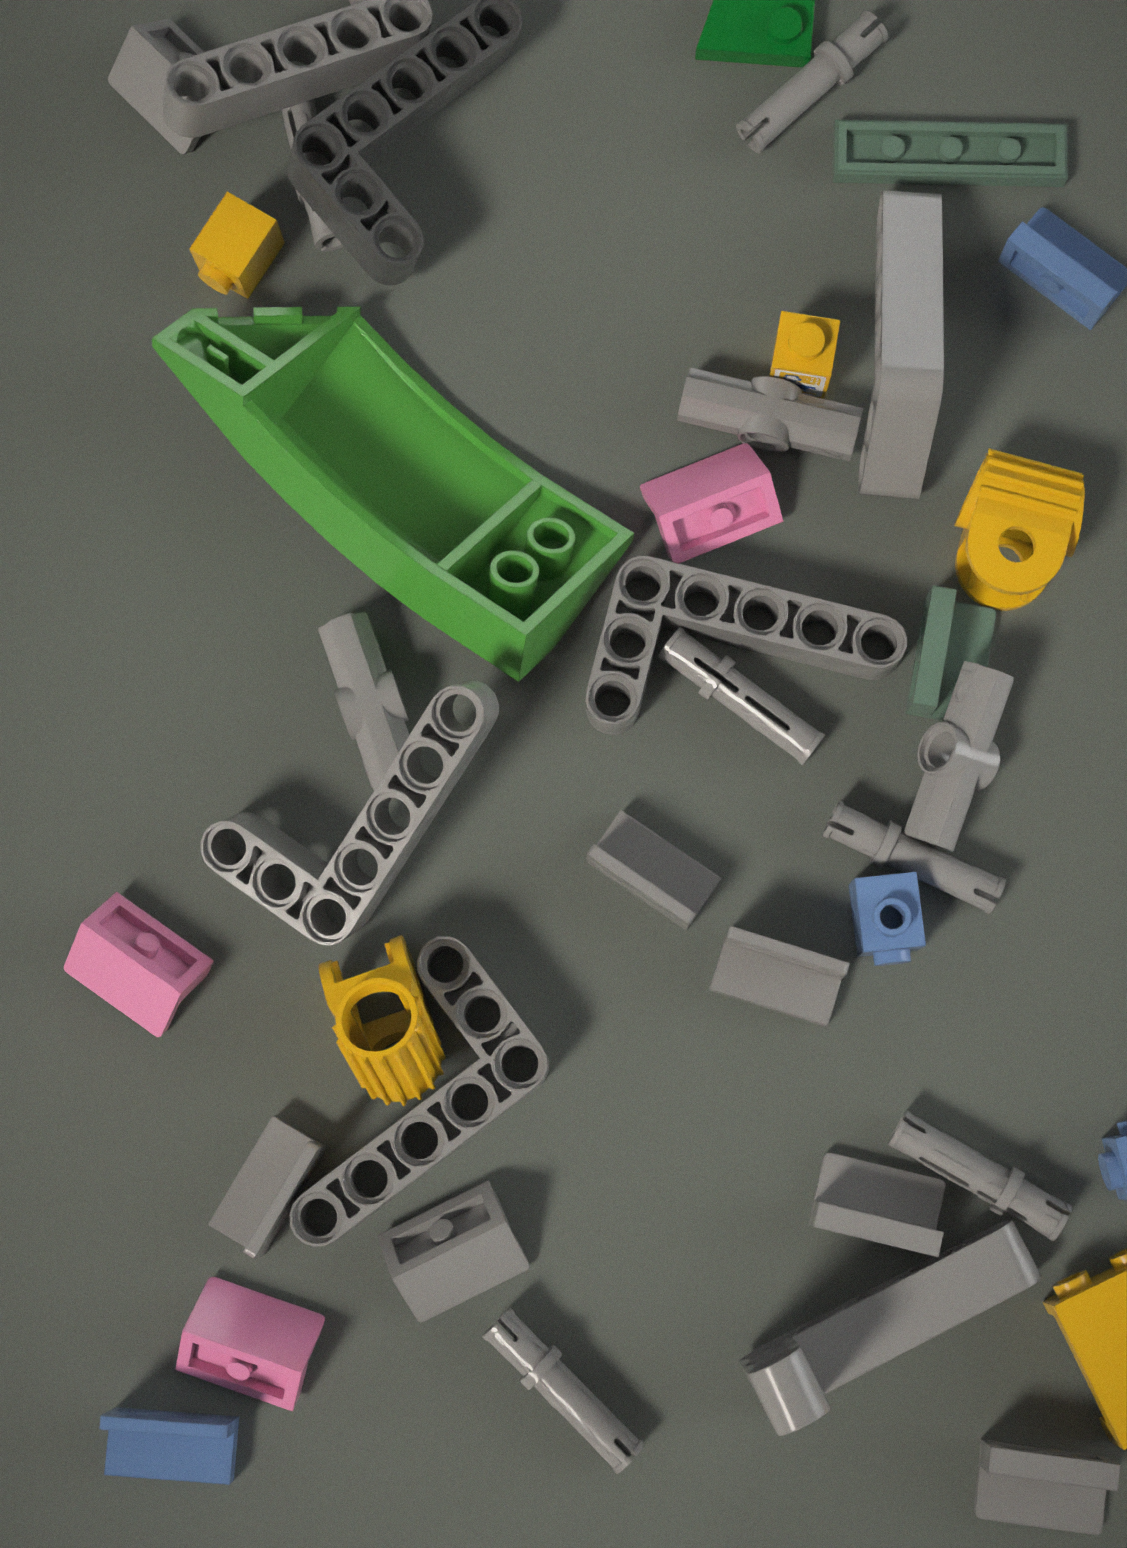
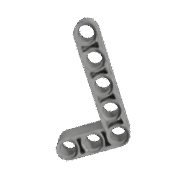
[163,0,433,138]
[858,190,944,499]
[585,556,907,735]
[200,681,499,945]
[289,936,549,1247]
[739,1219,1042,1436]

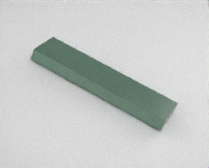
[832,120,1068,187]

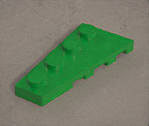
[695,0,815,68]

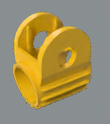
[954,448,1085,611]
[319,935,446,1106]

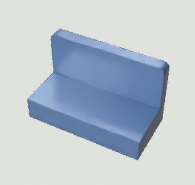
[998,207,1127,330]
[99,1407,239,1485]

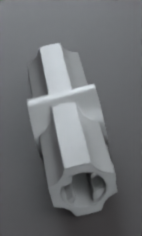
[677,368,863,462]
[318,611,409,790]
[903,661,1014,852]

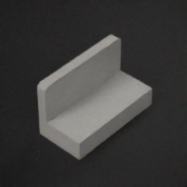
[108,18,204,154]
[586,810,721,930]
[709,926,850,1027]
[208,1116,328,1259]
[808,1153,946,1257]
[377,1180,530,1322]
[973,1439,1120,1535]

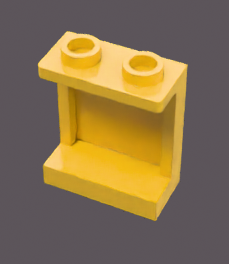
[1042,1248,1127,1450]

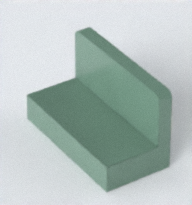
[905,585,996,721]

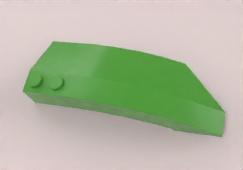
[152,306,634,682]

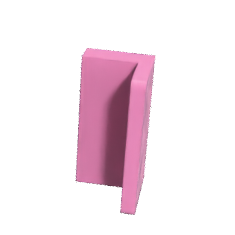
[640,443,784,563]
[64,892,214,1037]
[175,1277,325,1412]

